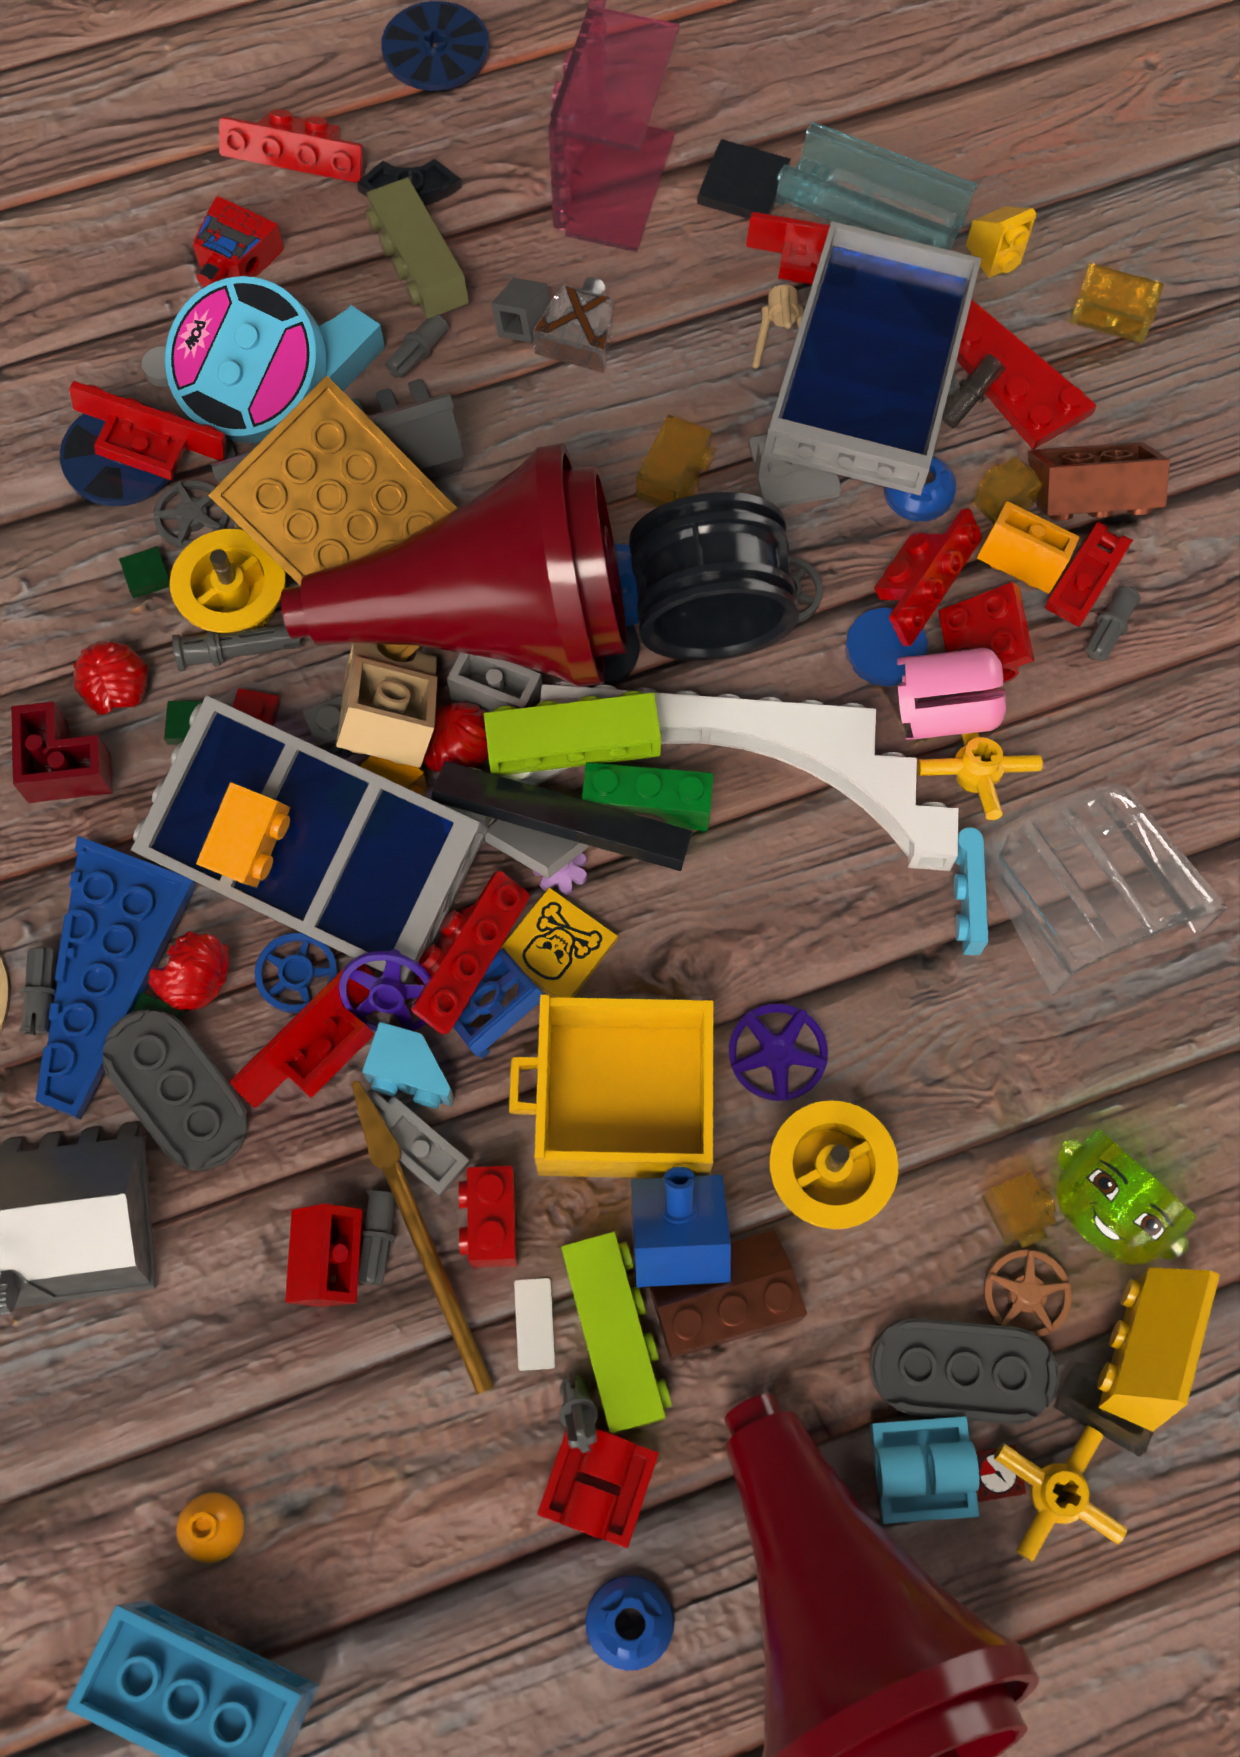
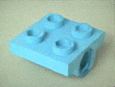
[870,1417,979,1524]

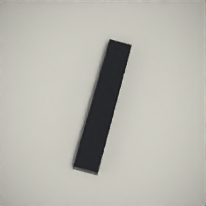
[431,761,693,871]

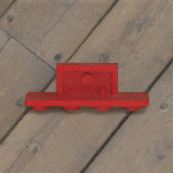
[219,109,363,183]
[746,212,899,291]
[69,381,227,480]
[874,509,982,646]
[411,871,530,1035]
[230,958,375,1108]

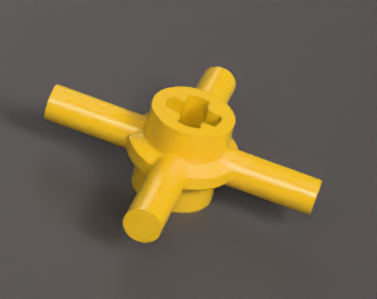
[916,732,1043,820]
[993,1425,1127,1563]

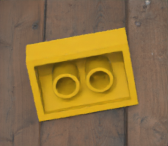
[1097,1267,1220,1432]

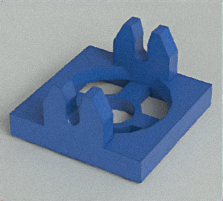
[453,948,544,1059]

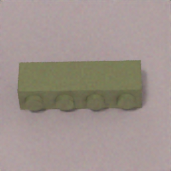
[365,178,469,319]

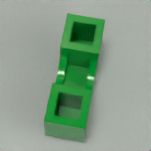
[582,762,713,831]

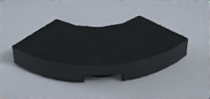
[357,159,462,205]

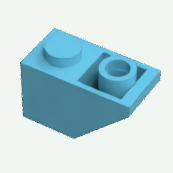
[362,1022,454,1109]

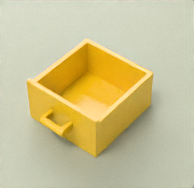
[509,995,713,1178]

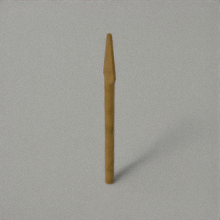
[352,1081,494,1395]

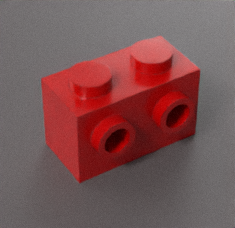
[458,1166,518,1268]
[285,1203,362,1307]

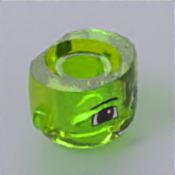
[1056,1129,1198,1266]

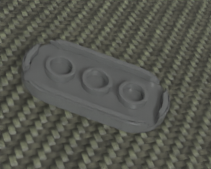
[103,1010,247,1171]
[869,1318,1059,1424]

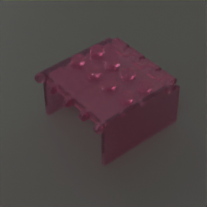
[548,0,679,252]

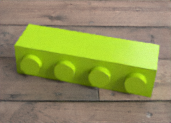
[483,691,661,776]
[561,1231,672,1435]

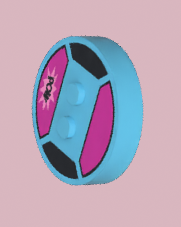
[165,276,326,443]

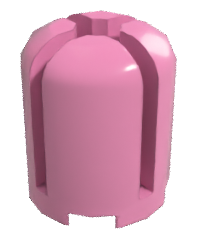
[897,648,1006,740]

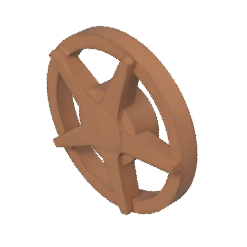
[984,1250,1072,1337]

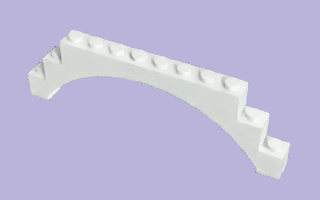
[442,682,958,871]

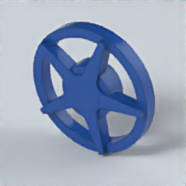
[255,933,338,1013]

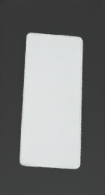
[514,1278,555,1371]

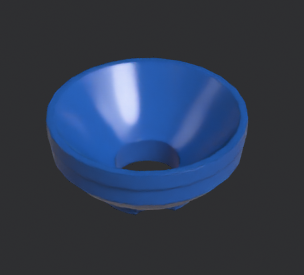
[884,453,956,522]
[586,1575,674,1671]

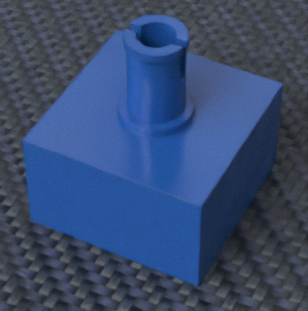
[631,1167,731,1287]

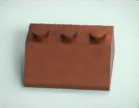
[1028,442,1170,520]
[649,1230,807,1359]

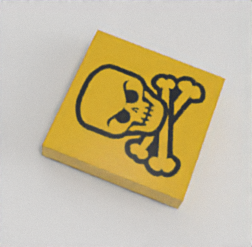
[499,888,618,998]

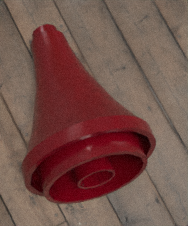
[281,443,627,687]
[724,1393,1039,1757]

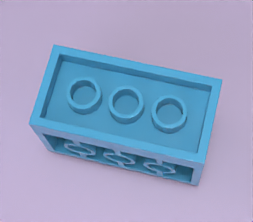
[65,1600,320,1757]

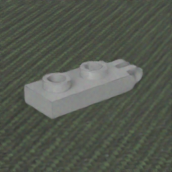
[356,1092,471,1198]

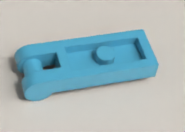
[953,827,988,955]

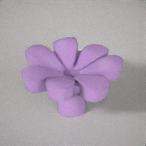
[532,853,587,896]

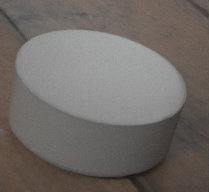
[141,346,169,387]

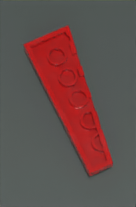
[895,273,1097,450]

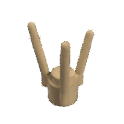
[752,285,820,375]

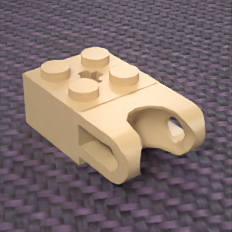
[336,643,437,768]

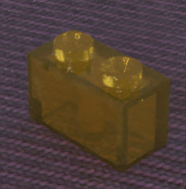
[1069,263,1164,343]
[636,414,715,507]

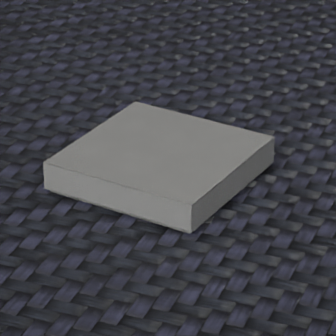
[485,787,590,879]

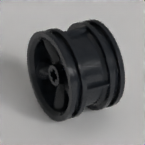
[629,492,799,661]

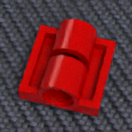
[938,582,1035,683]
[537,1429,659,1549]

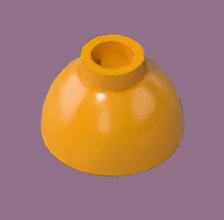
[176,1492,244,1563]

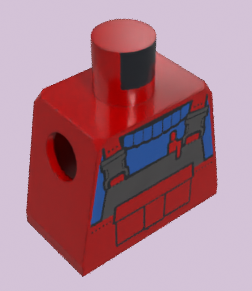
[193,196,284,287]

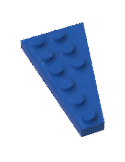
[35,836,197,1120]

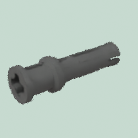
[172,624,301,672]

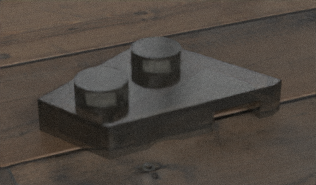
[1053,1362,1155,1457]

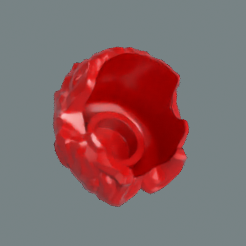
[73,641,148,716]
[424,700,489,773]
[148,931,230,1010]

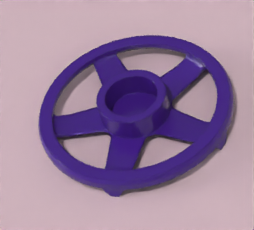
[339,949,430,1031]
[728,1004,828,1101]

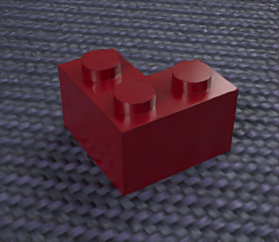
[11,701,113,803]

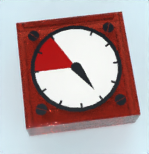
[976,1445,1027,1502]

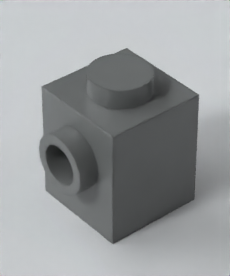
[492,278,553,343]
[302,696,357,766]

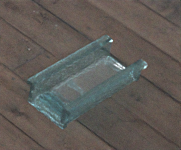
[775,121,978,250]

